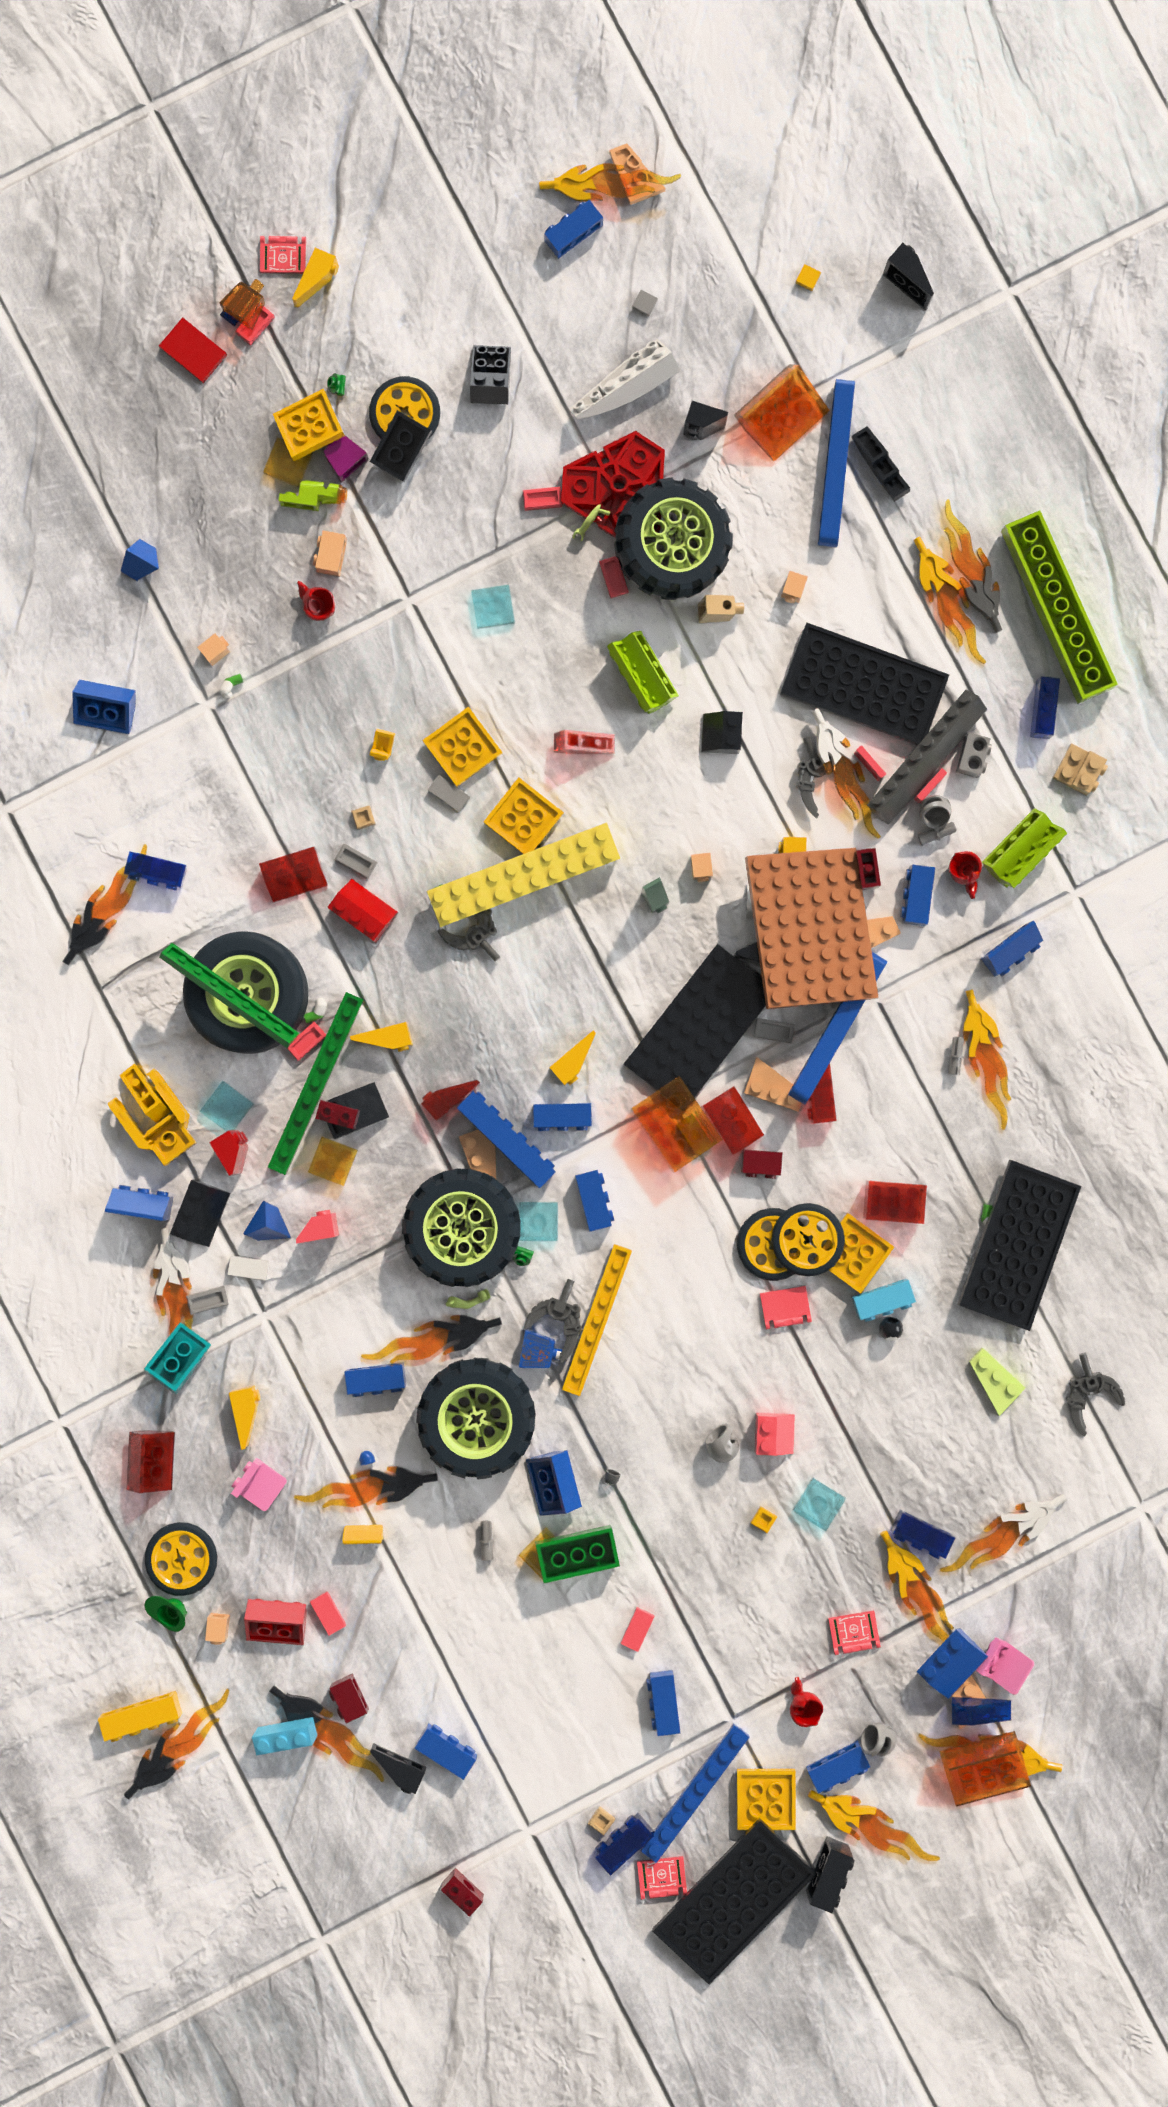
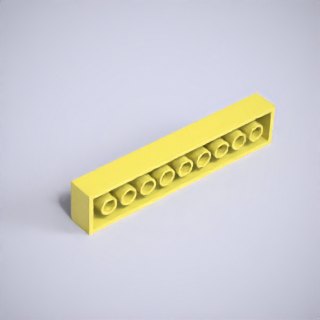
[426,823,620,927]

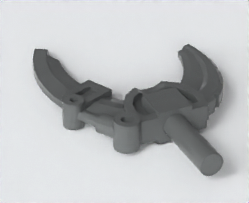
[795,736,853,819]
[438,909,500,962]
[524,1279,583,1363]
[1066,1353,1125,1437]

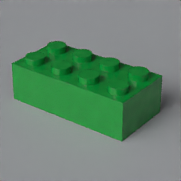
[535,1525,620,1583]

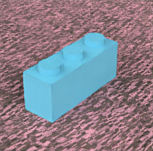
[851,1279,916,1322]
[252,1717,317,1756]

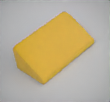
[342,1525,383,1544]

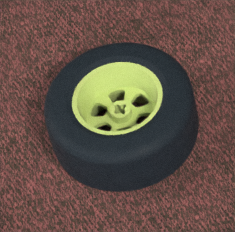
[183,931,309,1054]

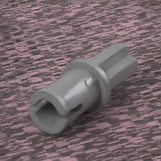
[918,822,956,846]
[948,1036,964,1075]
[479,1520,494,1561]

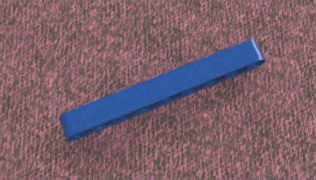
[818,379,855,548]
[788,952,888,1105]

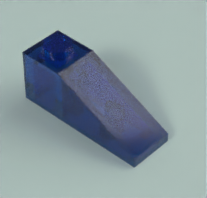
[952,1697,1011,1726]

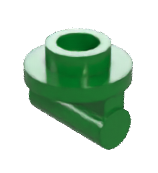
[327,373,346,396]
[512,1246,534,1266]

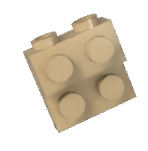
[1053,743,1108,795]

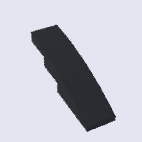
[851,426,910,502]

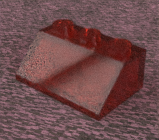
[259,847,328,903]
[702,1086,764,1155]
[126,1430,175,1493]

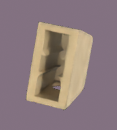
[698,595,744,623]

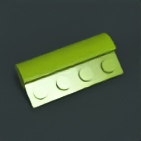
[607,631,679,714]
[981,808,1068,888]

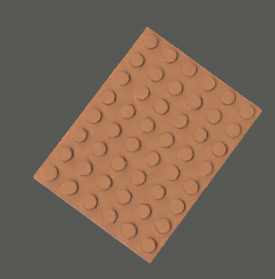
[745,848,879,1009]

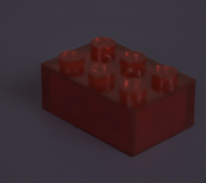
[863,1180,927,1224]

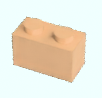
[313,530,347,577]

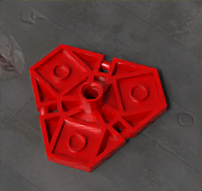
[561,431,665,539]

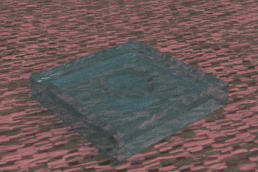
[471,585,515,629]
[200,1081,254,1132]
[519,1202,558,1241]
[793,1477,846,1531]

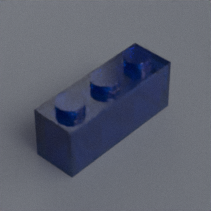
[1030,676,1060,739]
[124,851,187,891]
[890,1509,955,1559]
[595,1813,654,1876]

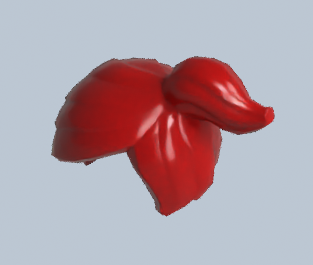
[297,581,335,621]
[949,851,982,899]
[790,1677,823,1727]

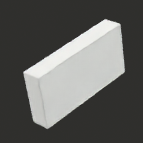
[228,1255,269,1280]

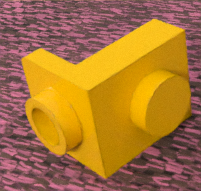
[369,729,395,761]

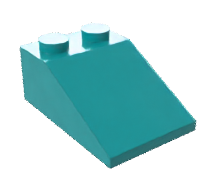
[144,1322,211,1395]

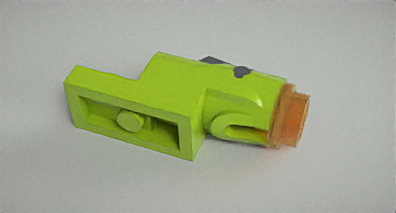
[278,476,348,511]

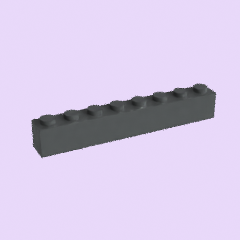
[867,690,987,825]

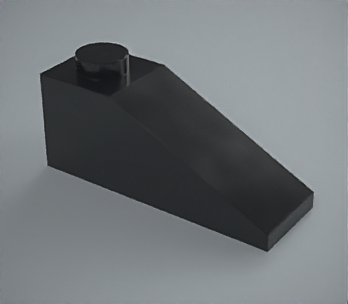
[370,1743,426,1794]

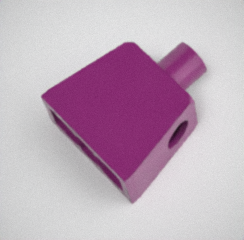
[323,436,369,482]

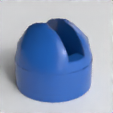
[359,1451,376,1466]

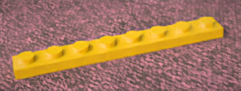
[562,1244,632,1396]

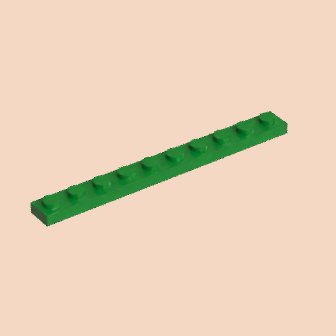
[268,992,364,1175]

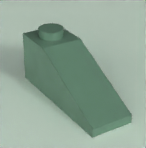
[641,877,669,914]

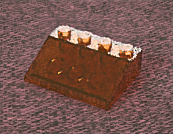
[734,364,830,461]
[630,1076,723,1173]
[939,1731,1031,1807]

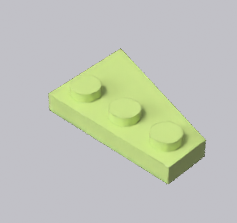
[969,1348,1025,1416]

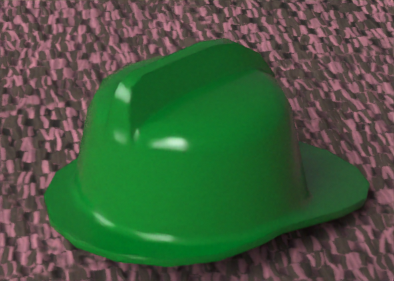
[144,1596,187,1632]

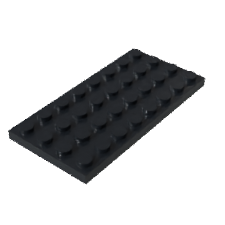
[780,622,950,745]
[624,943,766,1111]
[957,1160,1082,1331]
[652,1818,817,1985]

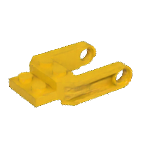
[107,1068,197,1166]

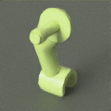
[573,504,610,541]
[446,1289,490,1309]

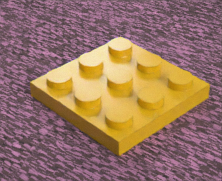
[273,389,345,461]
[422,707,503,787]
[483,777,564,854]
[814,1213,894,1294]
[737,1769,796,1830]

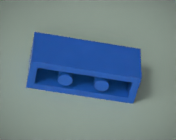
[544,200,603,259]
[900,864,935,926]
[533,1103,592,1131]
[575,1169,615,1232]
[344,1362,406,1397]
[647,1670,681,1736]
[415,1723,477,1780]
[806,1740,870,1794]

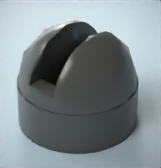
[604,1469,621,1486]

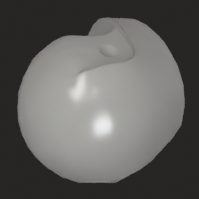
[920,795,952,829]
[705,1423,739,1463]
[861,1723,896,1757]

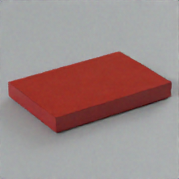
[159,317,227,383]

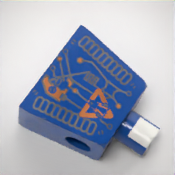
[519,1330,562,1368]

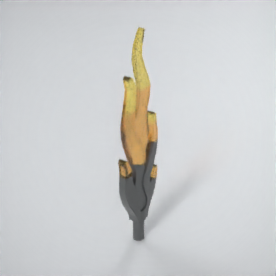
[944,499,1002,633]

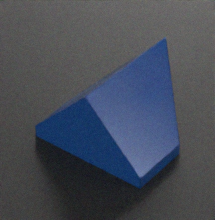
[121,539,159,582]
[243,1201,291,1241]

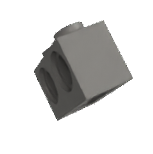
[956,732,992,778]

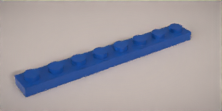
[641,1723,750,1863]

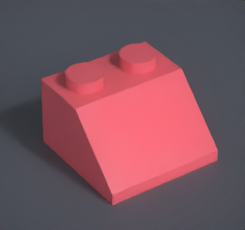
[296,1210,339,1244]
[755,1413,795,1456]

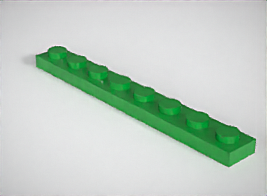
[159,943,299,1048]

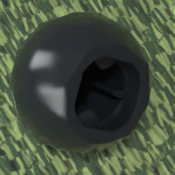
[879,1317,903,1341]

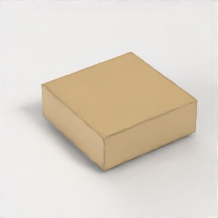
[351,805,376,830]
[588,1806,615,1836]

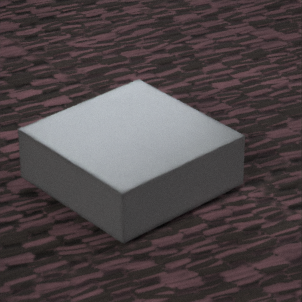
[632,290,658,317]

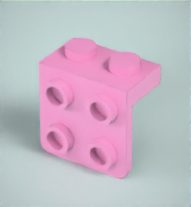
[231,1458,287,1511]
[976,1637,1034,1695]

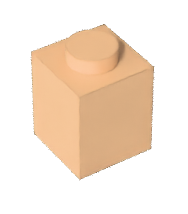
[781,571,808,603]
[197,633,230,666]
[690,853,713,882]
[205,1613,230,1645]

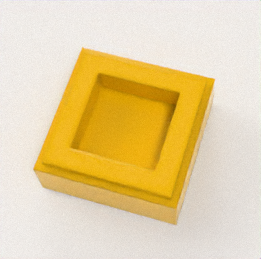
[796,264,821,291]
[750,1506,777,1533]

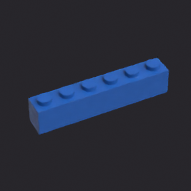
[457,1091,556,1188]

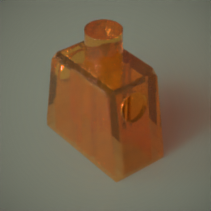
[220,279,265,330]

